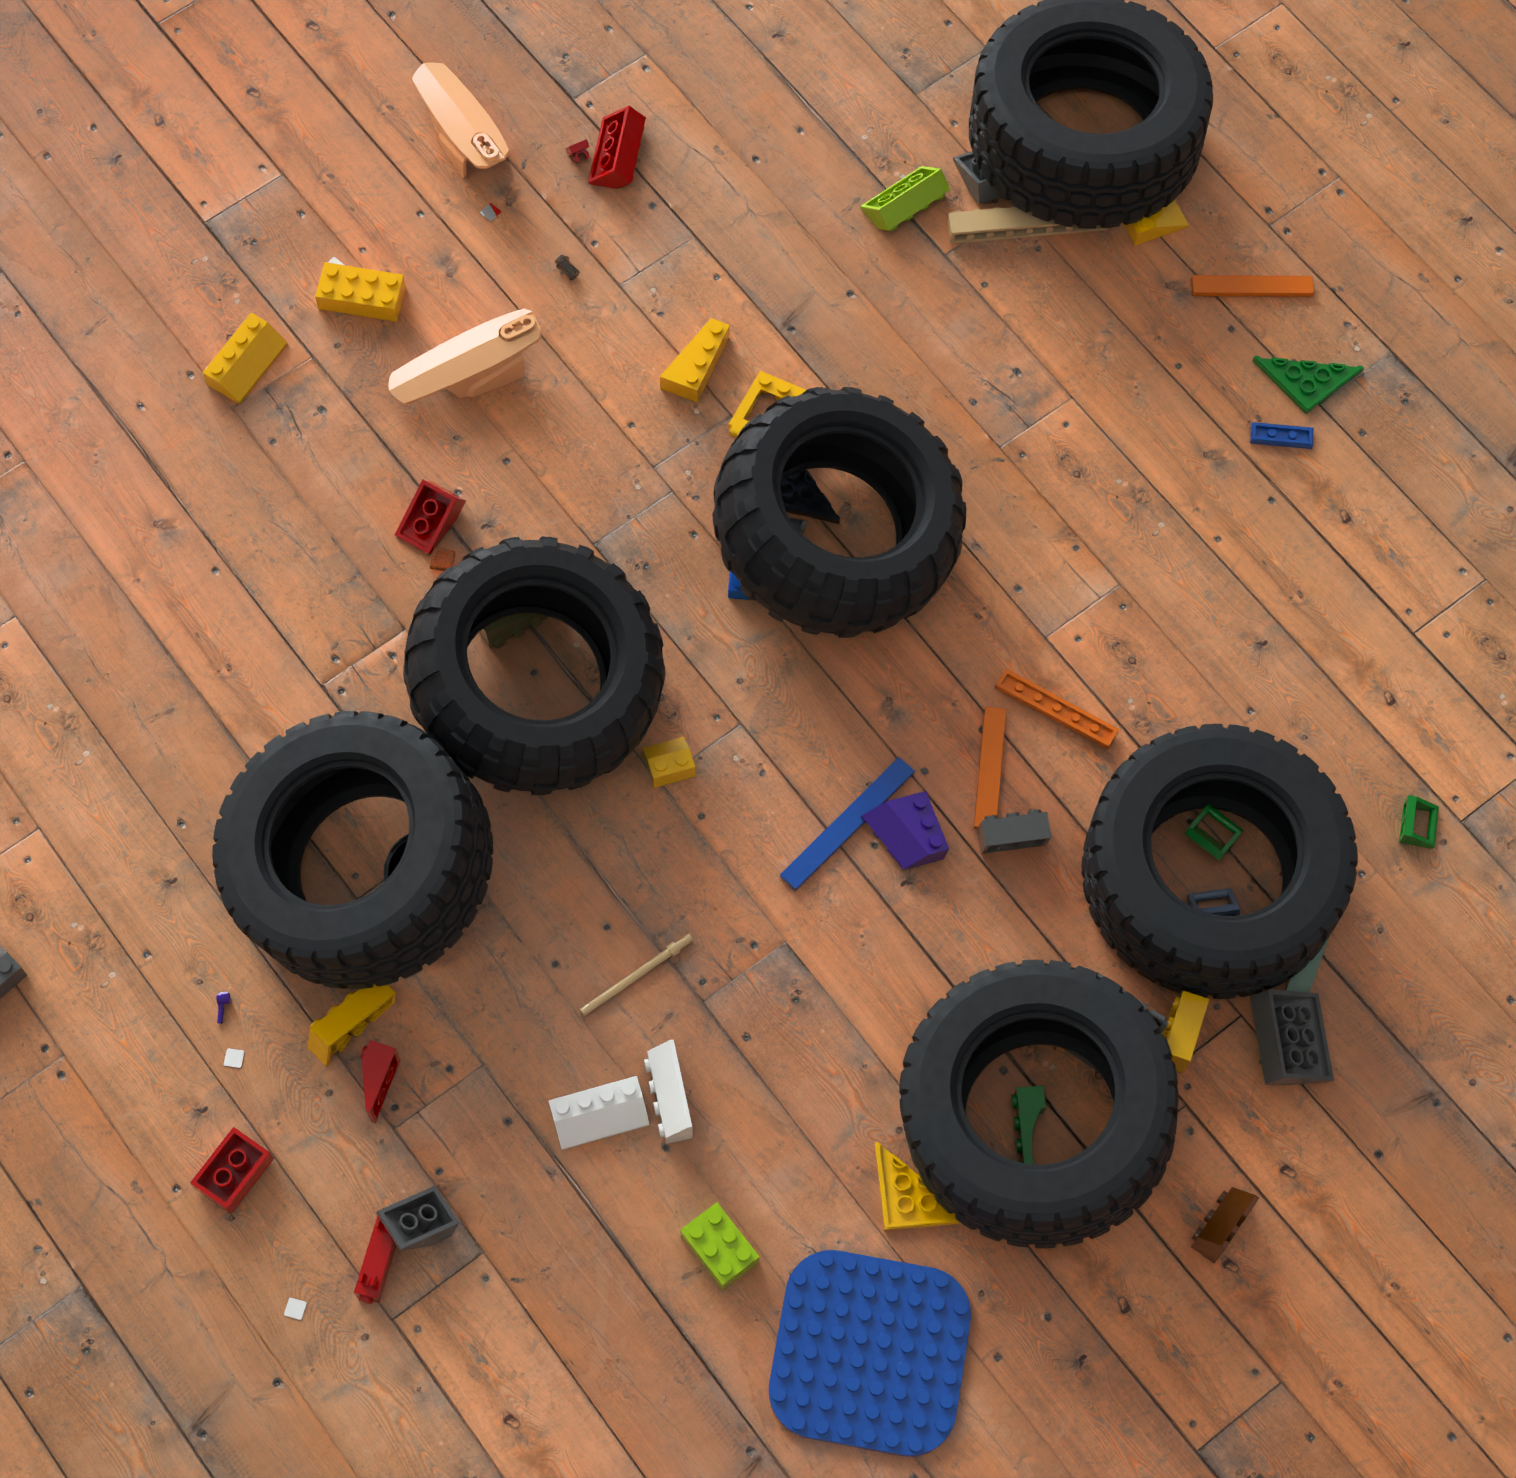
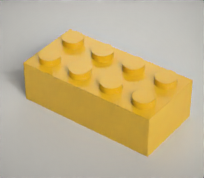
[315,262,406,322]

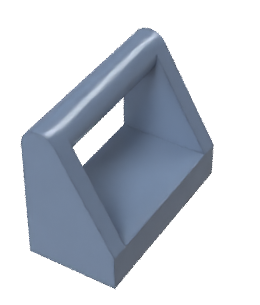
[1187,888,1240,916]

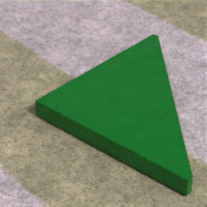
[1253,356,1364,414]

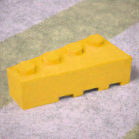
[660,318,730,403]
[308,984,396,1066]

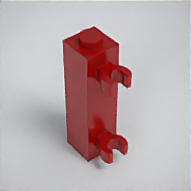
[354,1215,396,1305]

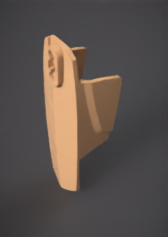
[412,63,509,178]
[389,309,542,405]

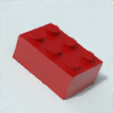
[190,1127,274,1215]

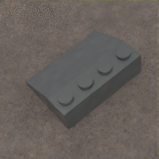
[1250,989,1334,1085]

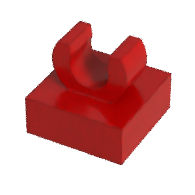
[565,139,590,163]

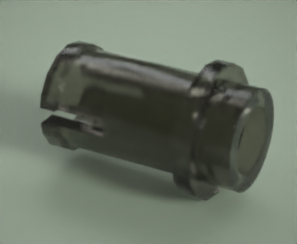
[555,255,580,280]

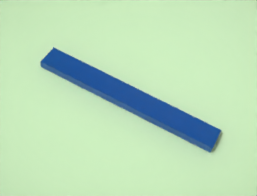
[780,757,915,891]

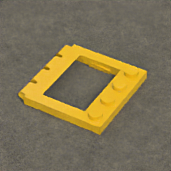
[728,371,806,438]

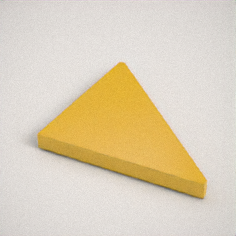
[875,1142,962,1231]

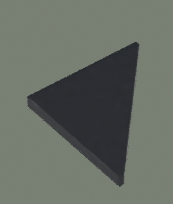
[781,470,840,524]

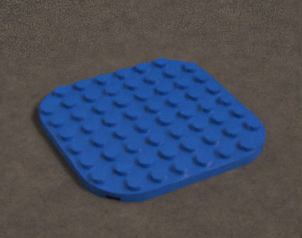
[769,1250,971,1457]

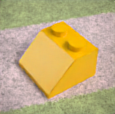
[642,737,696,788]

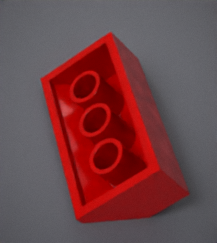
[588,105,646,189]

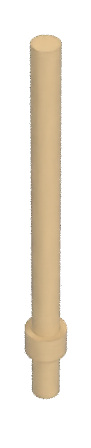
[579,933,694,1017]

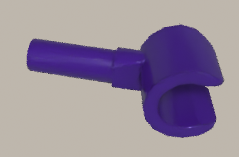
[216,991,231,1024]

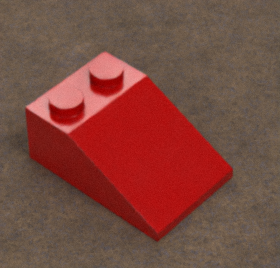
[395,479,466,554]
[360,1040,400,1123]

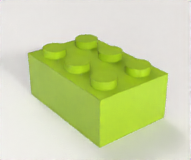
[680,1202,760,1291]

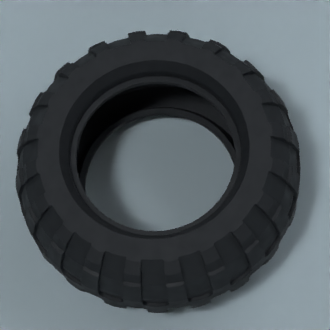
[712,387,967,638]
[403,536,666,795]

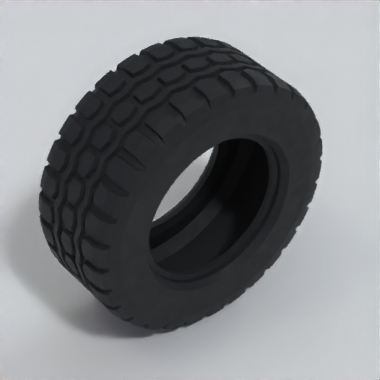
[969,0,1213,229]
[212,711,493,989]
[1081,724,1358,999]
[899,960,1179,1249]

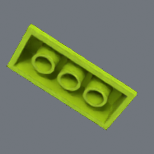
[860,166,950,231]

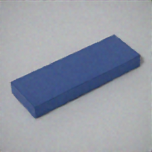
[1250,422,1313,449]

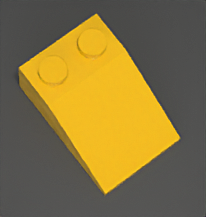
[1124,200,1189,246]

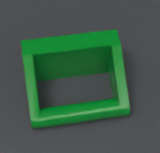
[1399,795,1439,849]
[1184,804,1244,860]

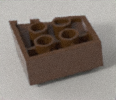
[1191,1187,1259,1263]

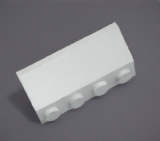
[644,1039,693,1144]
[548,1076,650,1150]

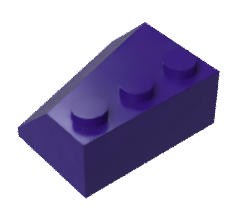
[860,791,949,870]

